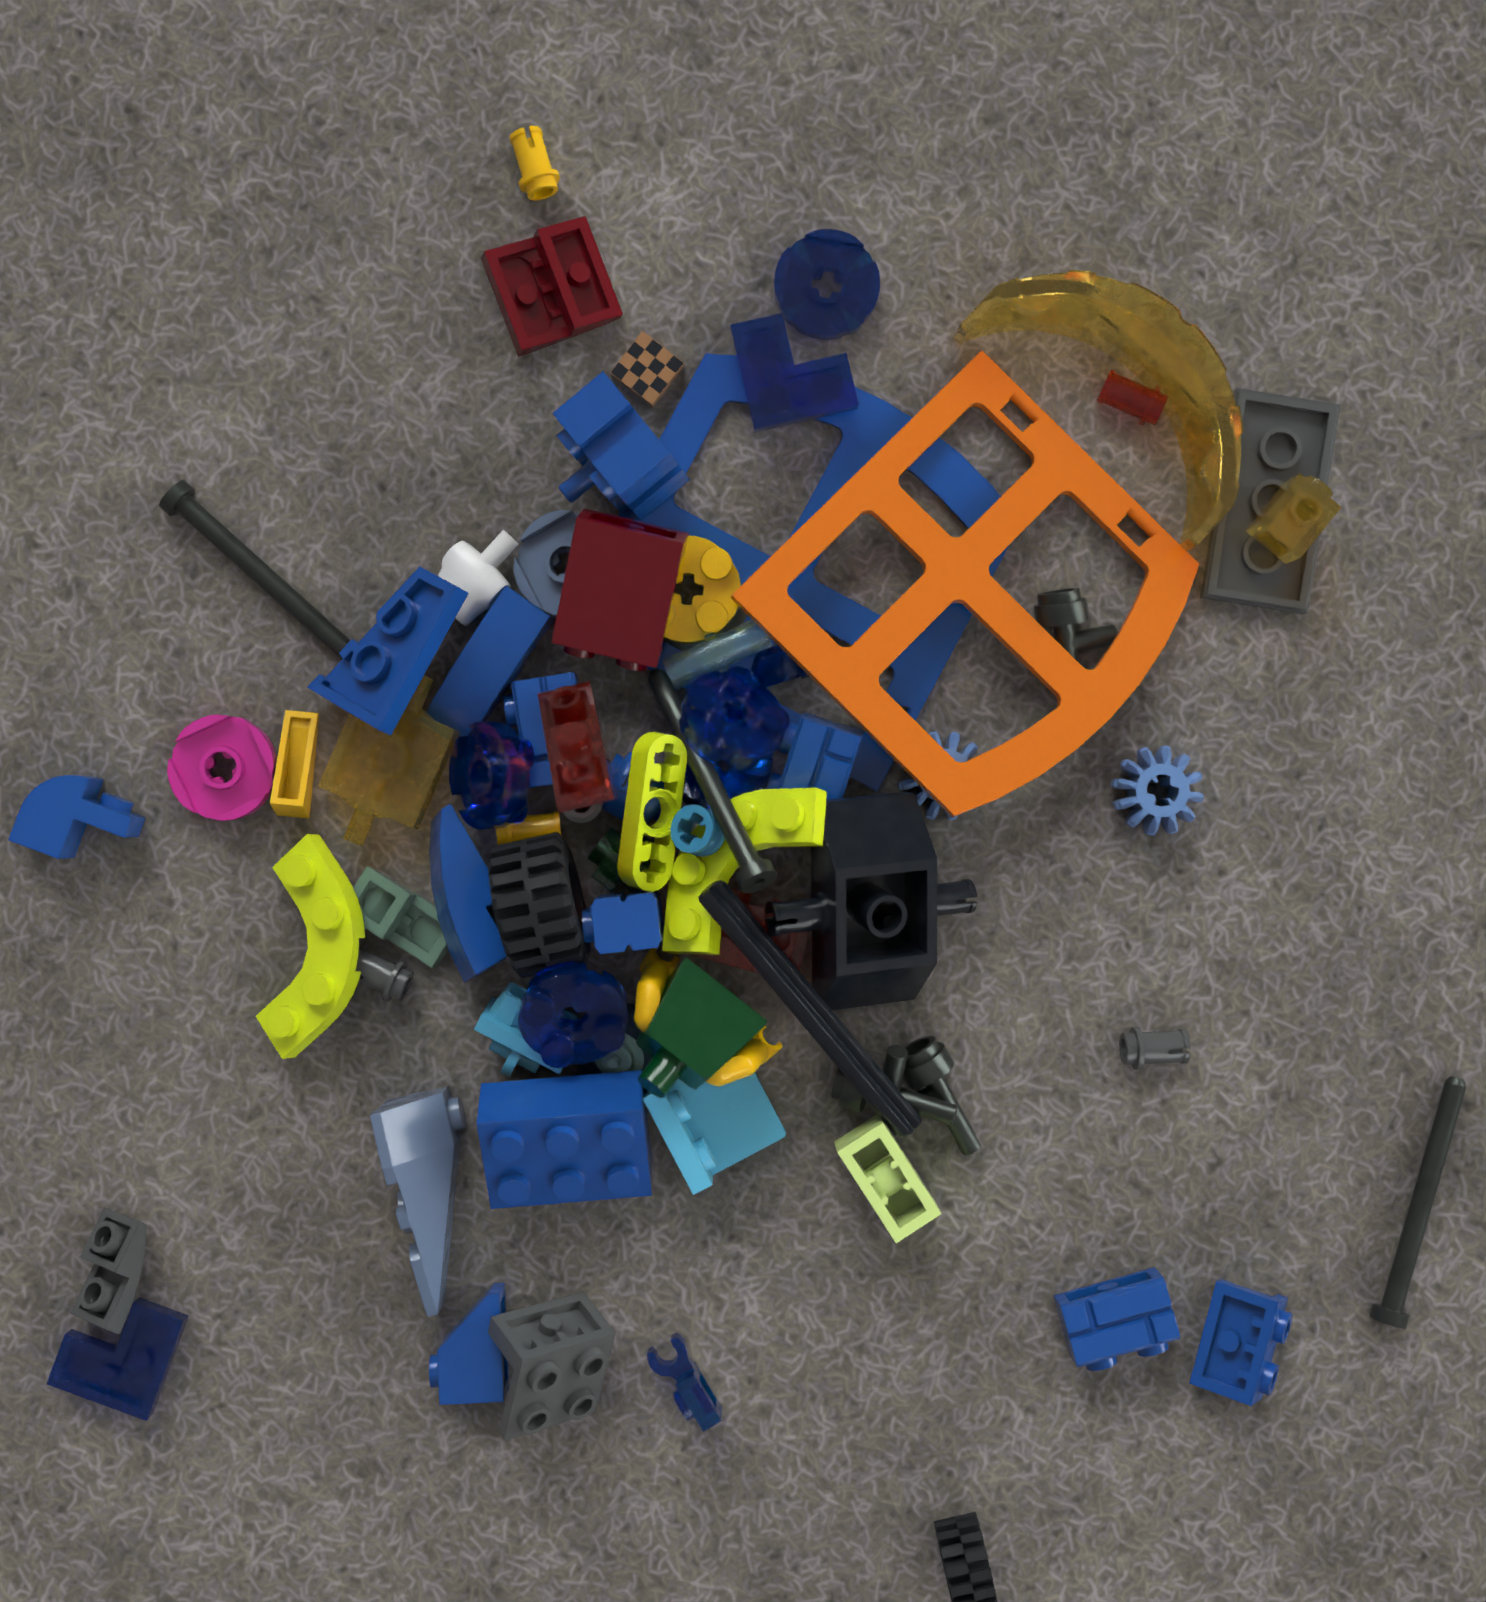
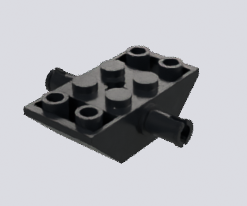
[764,792,977,1010]

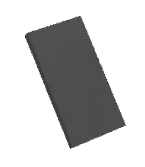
[1200,388,1341,615]

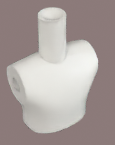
[438,530,519,627]

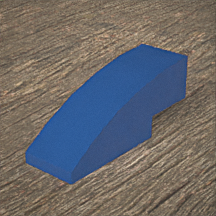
[421,586,554,751]
[429,804,507,983]

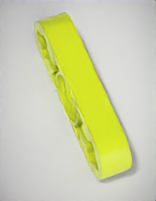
[617,732,687,892]

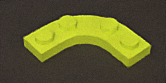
[662,788,827,955]
[256,834,365,1059]

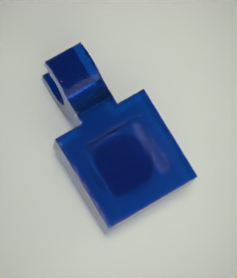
[647,1332,722,1432]

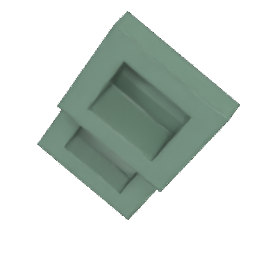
[353,866,448,968]

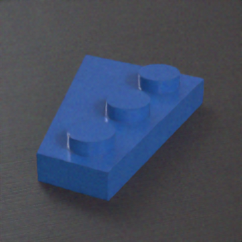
[307,566,469,736]

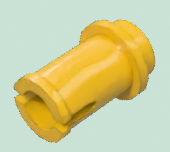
[509,126,560,201]
[495,811,561,845]

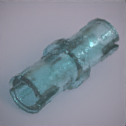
[662,619,773,690]

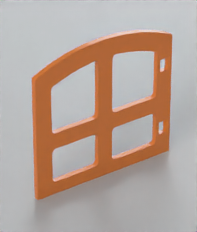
[730,350,1199,817]

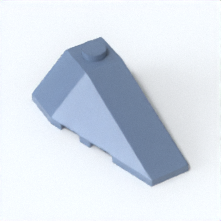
[370,1086,466,1317]

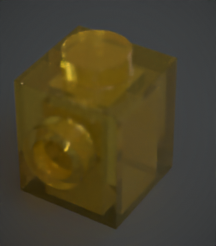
[1245,473,1342,564]

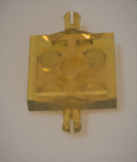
[318,676,460,846]

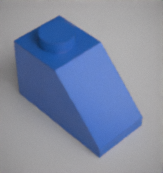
[429,1283,509,1405]

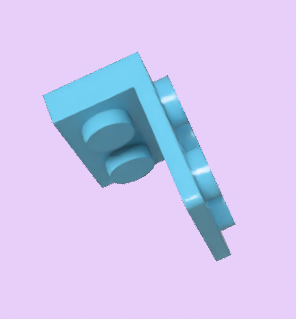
[643,1073,786,1195]

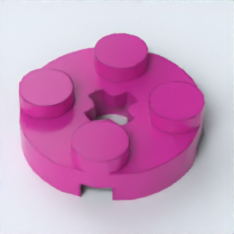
[167,714,277,821]

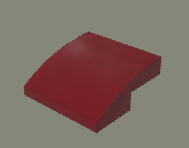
[481,216,623,357]

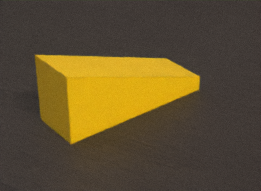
[270,710,319,819]

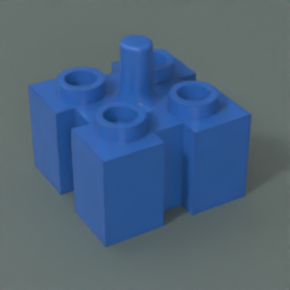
[552,371,690,520]

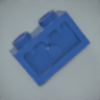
[1189,1279,1293,1406]

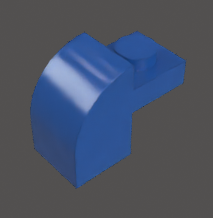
[8,775,146,859]

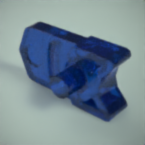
[751,645,809,687]

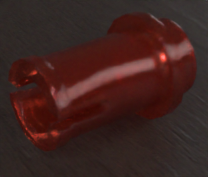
[1096,370,1169,426]

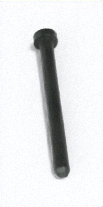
[159,480,350,660]
[648,668,777,893]
[1369,1076,1466,1329]

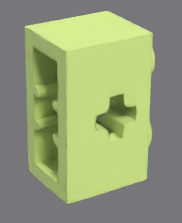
[834,1114,941,1243]

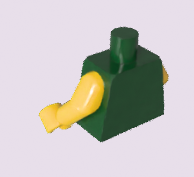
[634,948,783,1098]

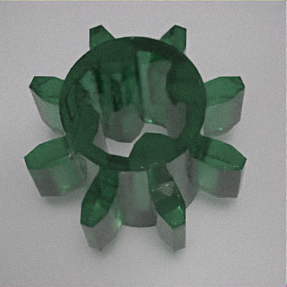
[587,827,651,892]

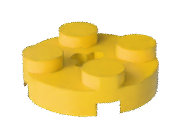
[664,536,741,644]

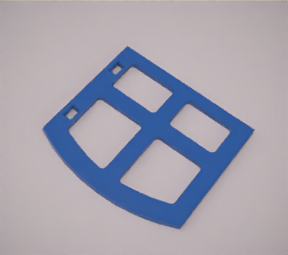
[618,353,1009,792]

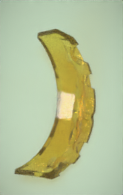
[953,270,1244,551]

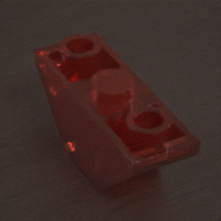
[537,681,618,813]

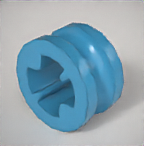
[670,804,725,857]

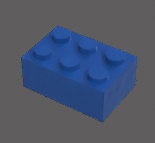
[476,1070,652,1209]

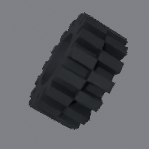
[934,1512,998,1602]

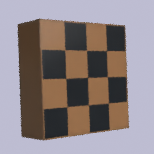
[610,331,685,408]

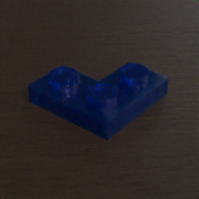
[730,313,859,433]
[46,1297,189,1421]

